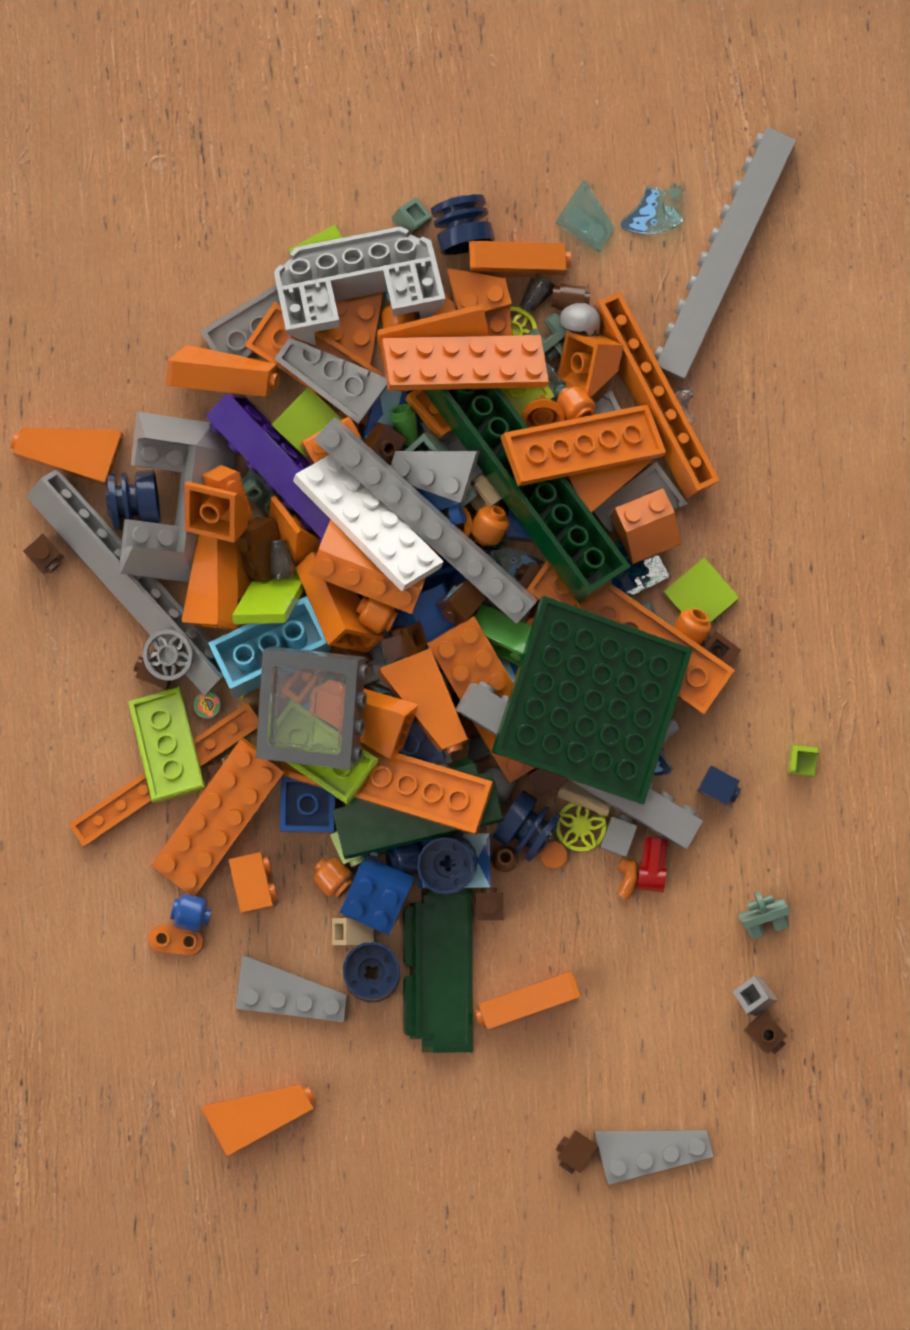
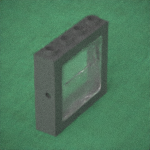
[256,646,369,770]

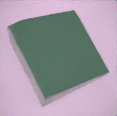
[392,197,433,235]

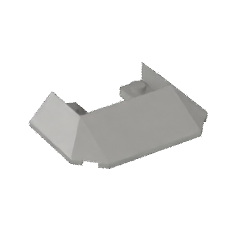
[274,226,446,346]
[119,412,235,582]

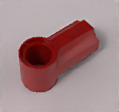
[636,837,668,893]

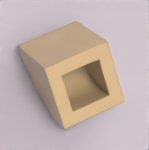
[332,918,374,946]

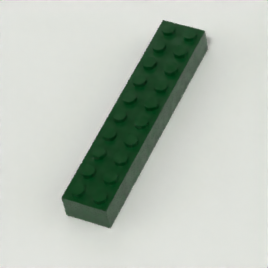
[423,388,631,604]

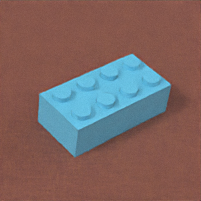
[208,596,332,699]

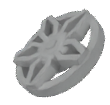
[143,629,194,680]

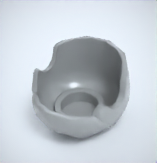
[560,303,600,336]

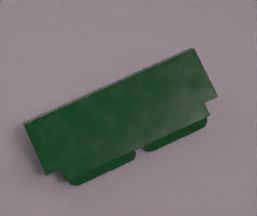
[333,759,504,859]
[403,889,473,1053]

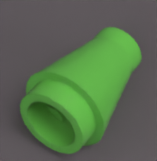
[390,404,419,446]

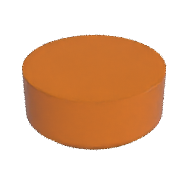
[540,842,567,869]

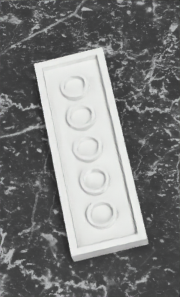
[293,455,444,592]

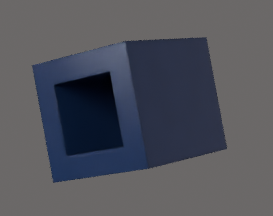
[697,766,741,806]

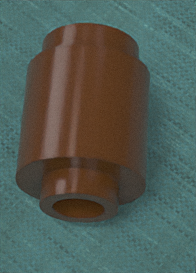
[551,284,590,311]

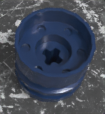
[431,194,495,255]
[106,469,161,531]
[492,790,561,862]
[417,834,478,895]
[343,942,400,1003]

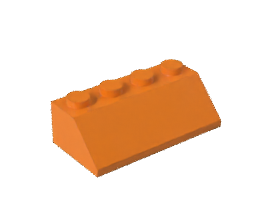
[377,304,489,369]
[309,519,426,614]

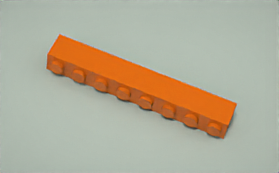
[593,291,720,499]

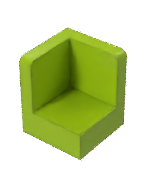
[787,745,820,777]

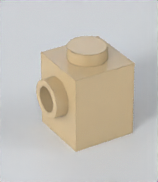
[470,473,504,511]

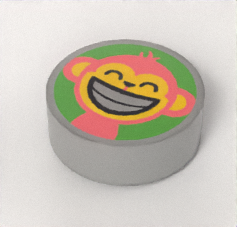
[194,692,221,719]

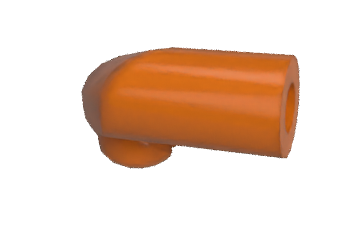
[617,857,638,899]

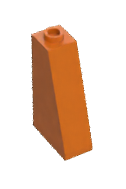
[469,241,571,277]
[166,345,279,397]
[11,427,124,486]
[565,458,655,512]
[182,534,238,630]
[296,552,384,653]
[378,648,468,754]
[309,679,418,759]
[475,971,581,1030]
[201,1084,316,1156]

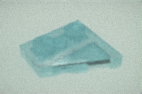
[555,180,615,252]

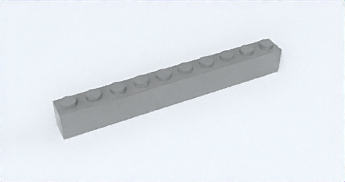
[654,127,796,383]
[314,417,537,624]
[26,469,225,696]
[456,681,703,849]

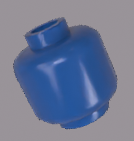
[170,894,212,932]

